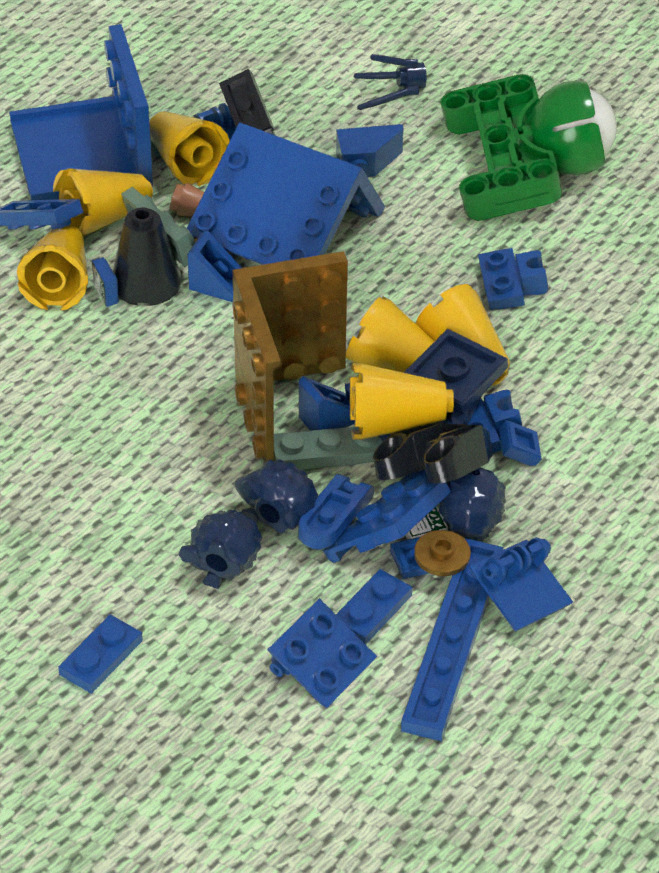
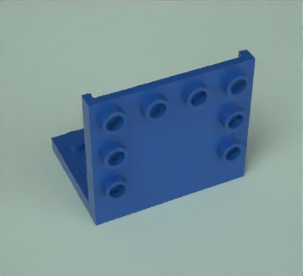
[9,24,153,200]
[187,122,385,265]

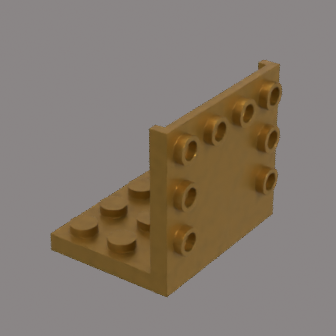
[232,251,348,464]

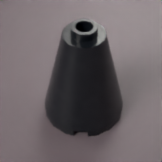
[113,207,182,306]

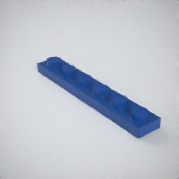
[401,538,504,742]

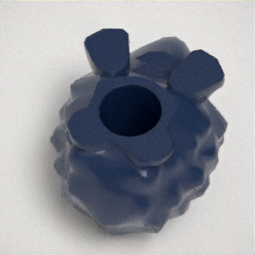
[234,459,318,533]
[439,467,506,542]
[179,510,262,589]

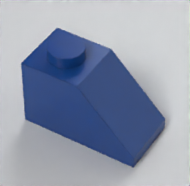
[336,124,404,177]

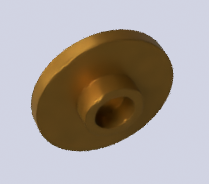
[414,530,471,576]

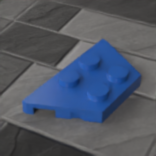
[323,470,451,563]

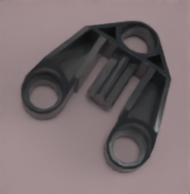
[373,423,493,483]

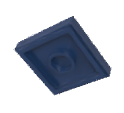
[404,329,508,414]

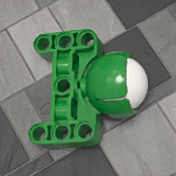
[440,74,617,221]

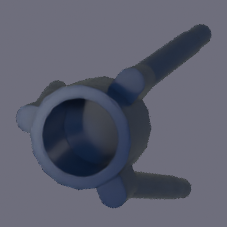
[353,54,427,110]

